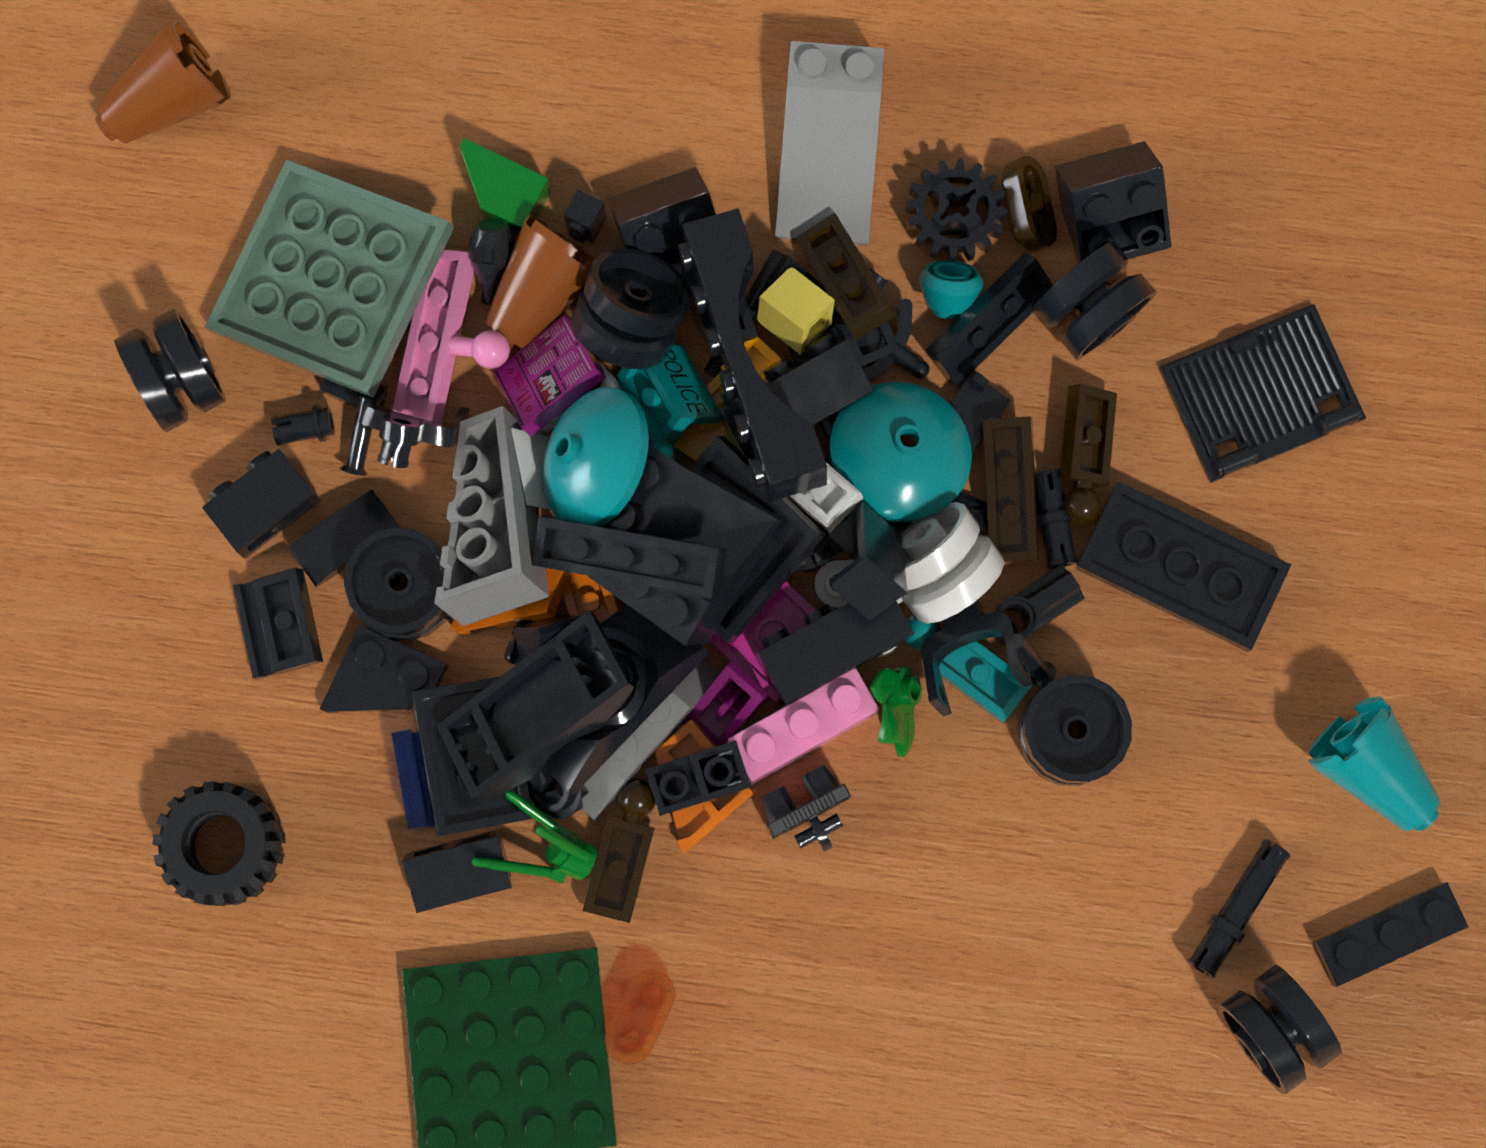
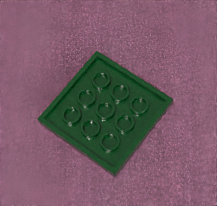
[402,948,617,1148]

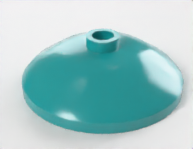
[828,382,972,522]
[542,387,649,526]

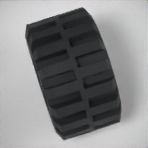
[152,781,286,906]

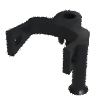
[339,385,470,476]
[920,599,1056,717]

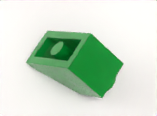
[459,138,551,236]

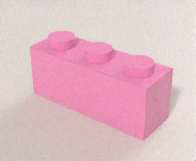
[728,668,879,785]

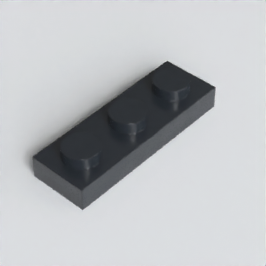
[926,252,1053,387]
[1312,882,1469,987]

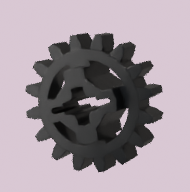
[904,158,1008,261]

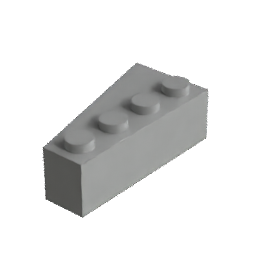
[434,406,549,626]

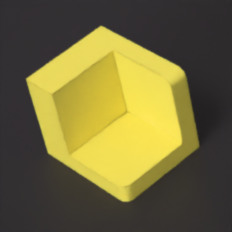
[757,268,835,355]

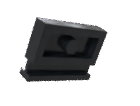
[233,568,323,679]

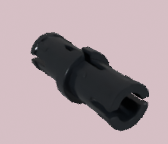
[1035,469,1078,569]

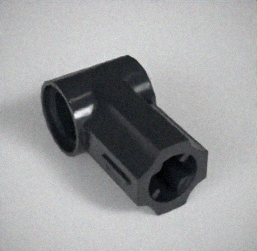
[991,565,1085,645]

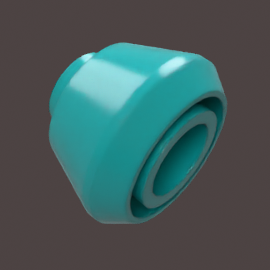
[919,260,983,319]

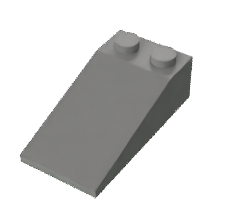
[775,41,885,246]

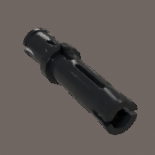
[1187,839,1291,979]

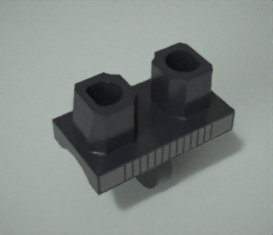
[761,765,851,852]

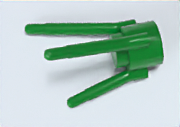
[472,790,597,884]

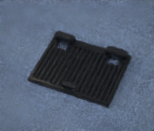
[1159,304,1366,483]

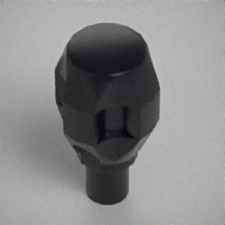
[469,219,514,305]

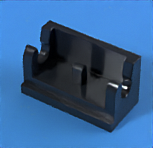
[402,829,512,913]

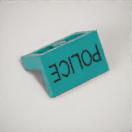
[617,345,720,445]

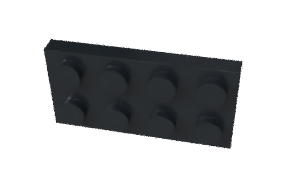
[1075,481,1292,652]

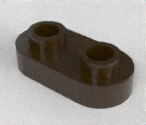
[1002,156,1057,252]

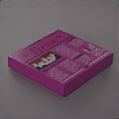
[494,313,606,437]

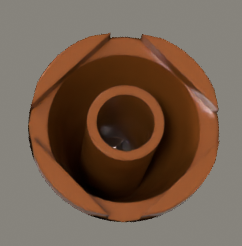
[95,21,231,144]
[484,214,596,350]

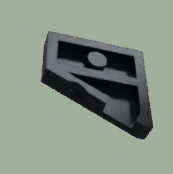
[320,625,448,714]

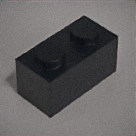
[564,189,607,244]

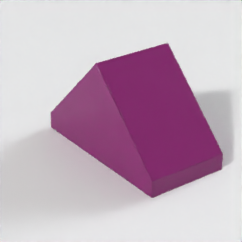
[682,661,768,746]

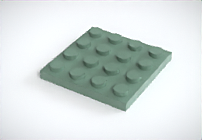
[205,159,454,398]

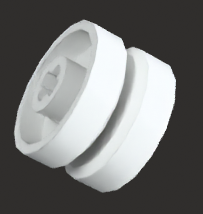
[900,502,1005,624]

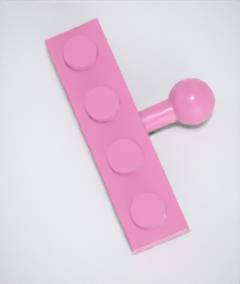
[392,250,510,423]

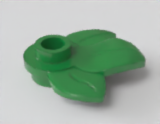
[871,666,922,757]

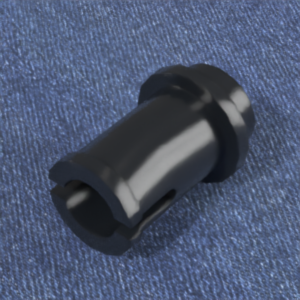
[271,404,335,446]

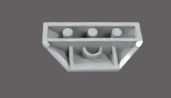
[558,659,720,821]

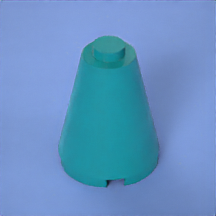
[1308,697,1440,831]

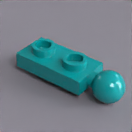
[906,614,1032,724]

